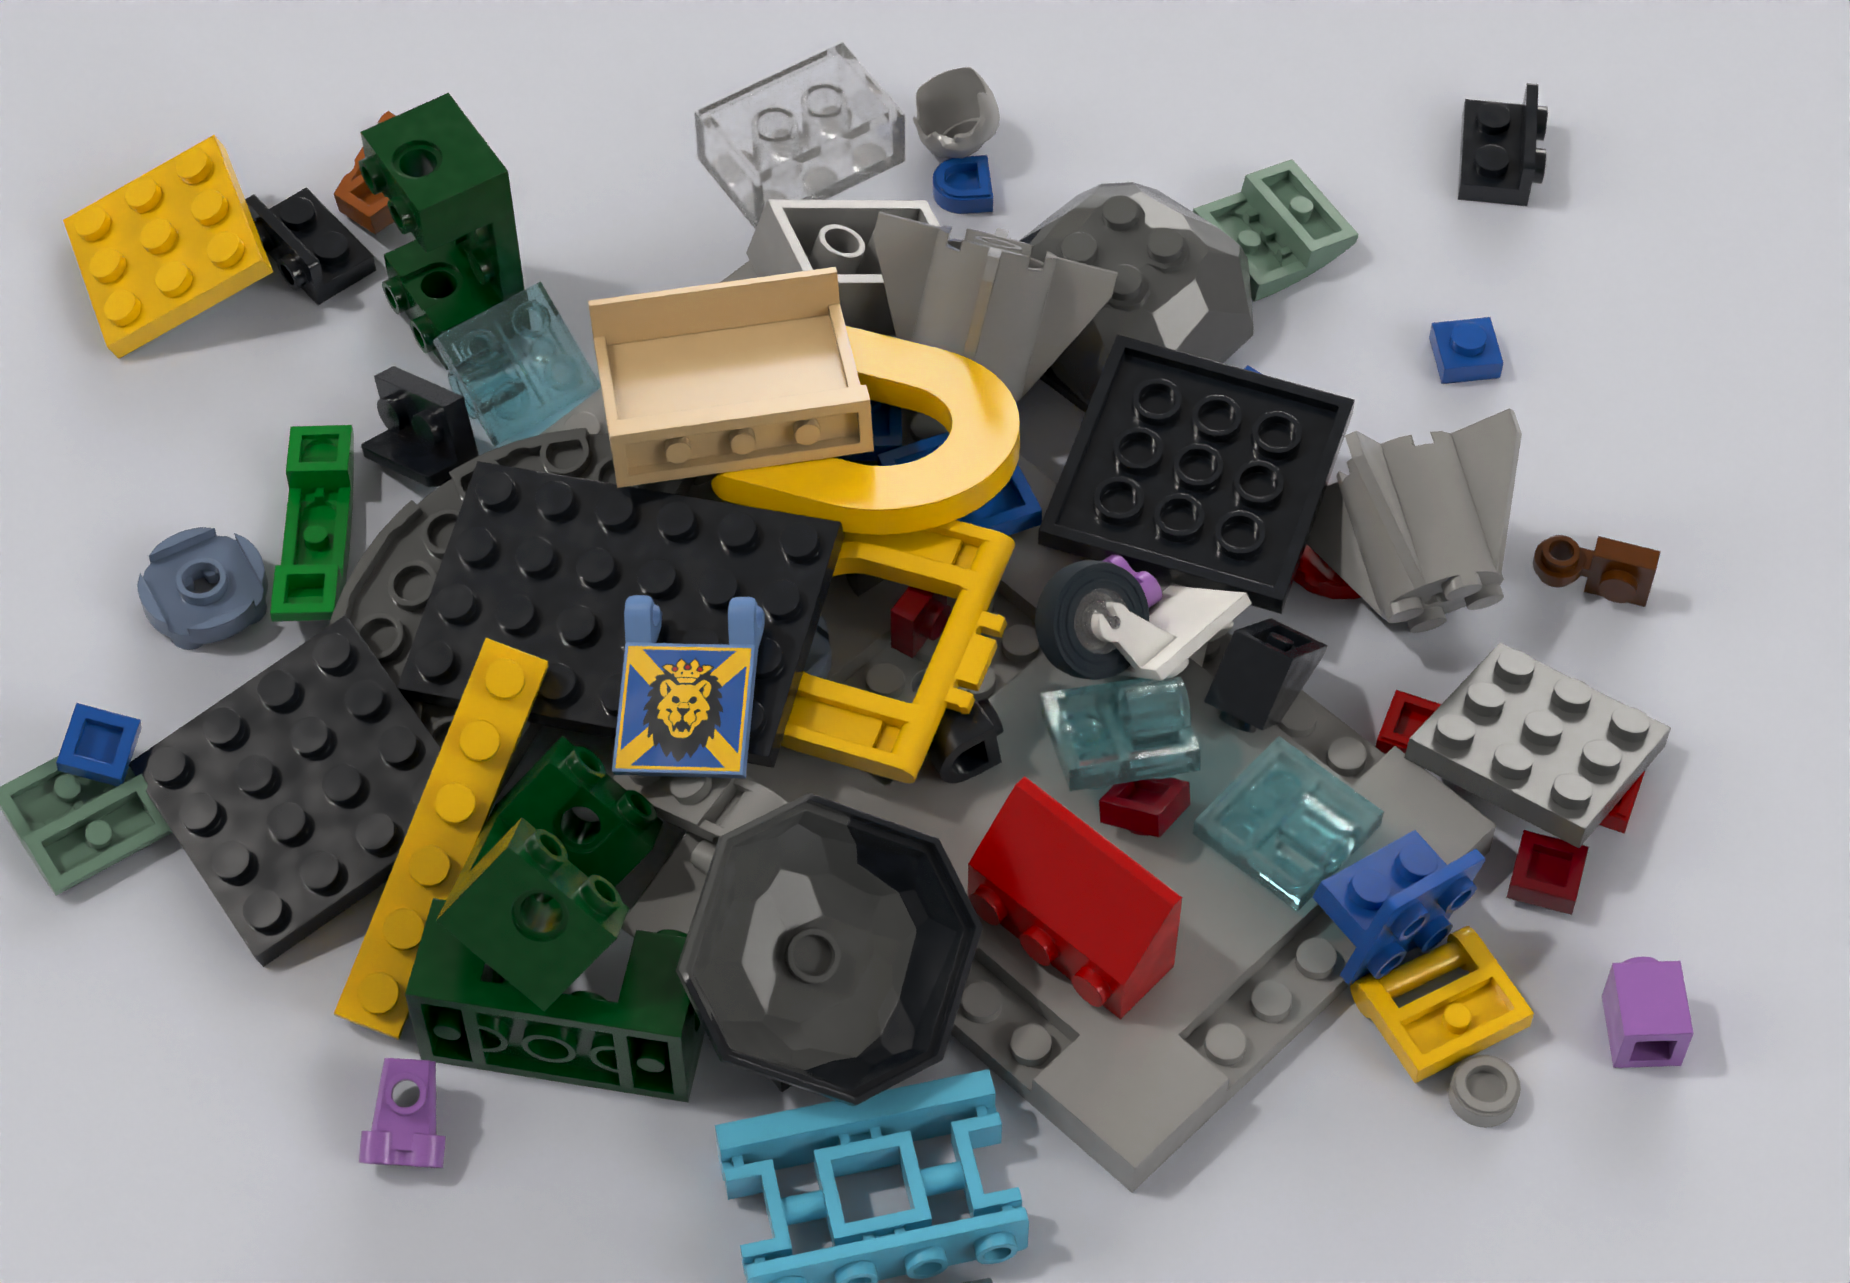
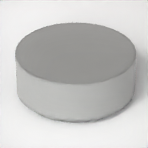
[1448,1055,1521,1128]

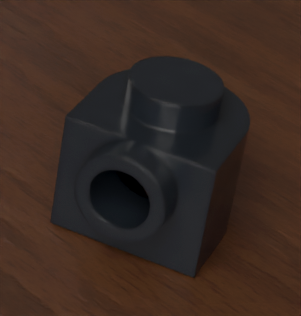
[926,690,1004,783]

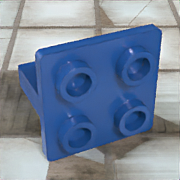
[1312,830,1486,986]

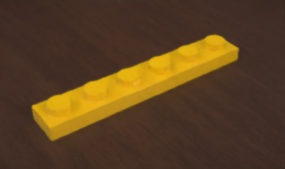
[334,638,549,1040]

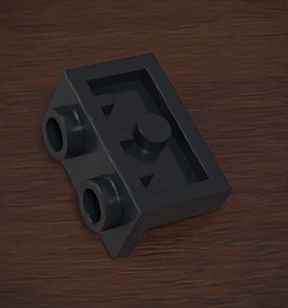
[1458,83,1548,206]
[245,187,376,305]
[361,366,479,487]

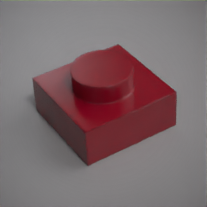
[891,586,951,658]
[1099,767,1191,838]
[1506,830,1589,915]

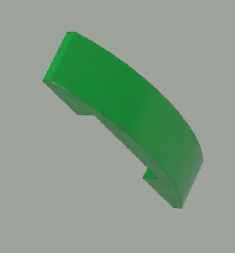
[270,425,354,622]

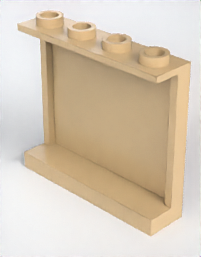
[588,267,874,488]

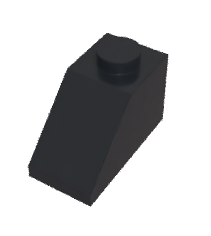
[1204,618,1328,733]

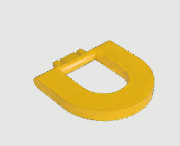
[711,326,1020,535]
[781,520,1015,784]

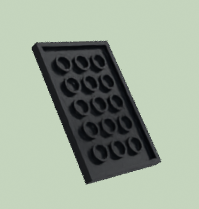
[397,461,845,768]

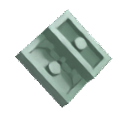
[1193,159,1359,302]
[0,756,173,896]

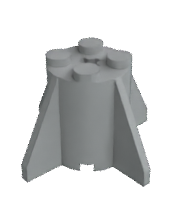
[873,211,1118,402]
[1307,408,1522,633]

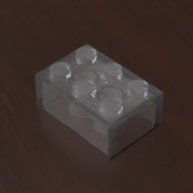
[694,42,905,229]

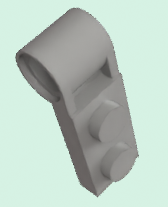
[613,775,787,846]

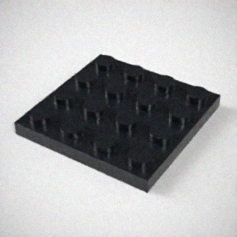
[1038,334,1355,614]
[129,615,441,967]

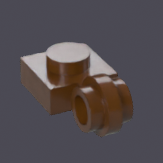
[1533,535,1661,607]

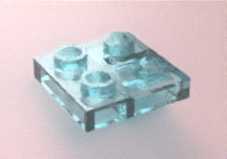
[433,281,601,447]
[1040,676,1201,792]
[1193,736,1384,912]

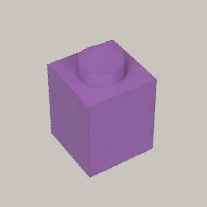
[1602,956,1694,1068]

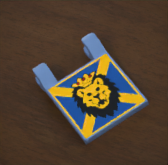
[612,595,765,779]

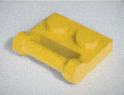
[1350,926,1534,1083]

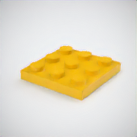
[63,135,273,359]

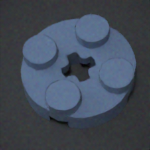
[137,527,268,650]

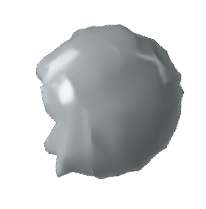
[912,67,1000,159]

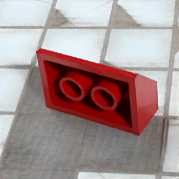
[967,776,1183,1020]

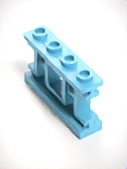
[715,1069,1029,1283]

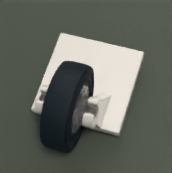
[1035,560,1252,681]

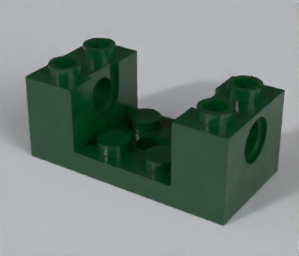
[359,92,531,370]
[436,736,663,1011]
[405,898,705,1103]

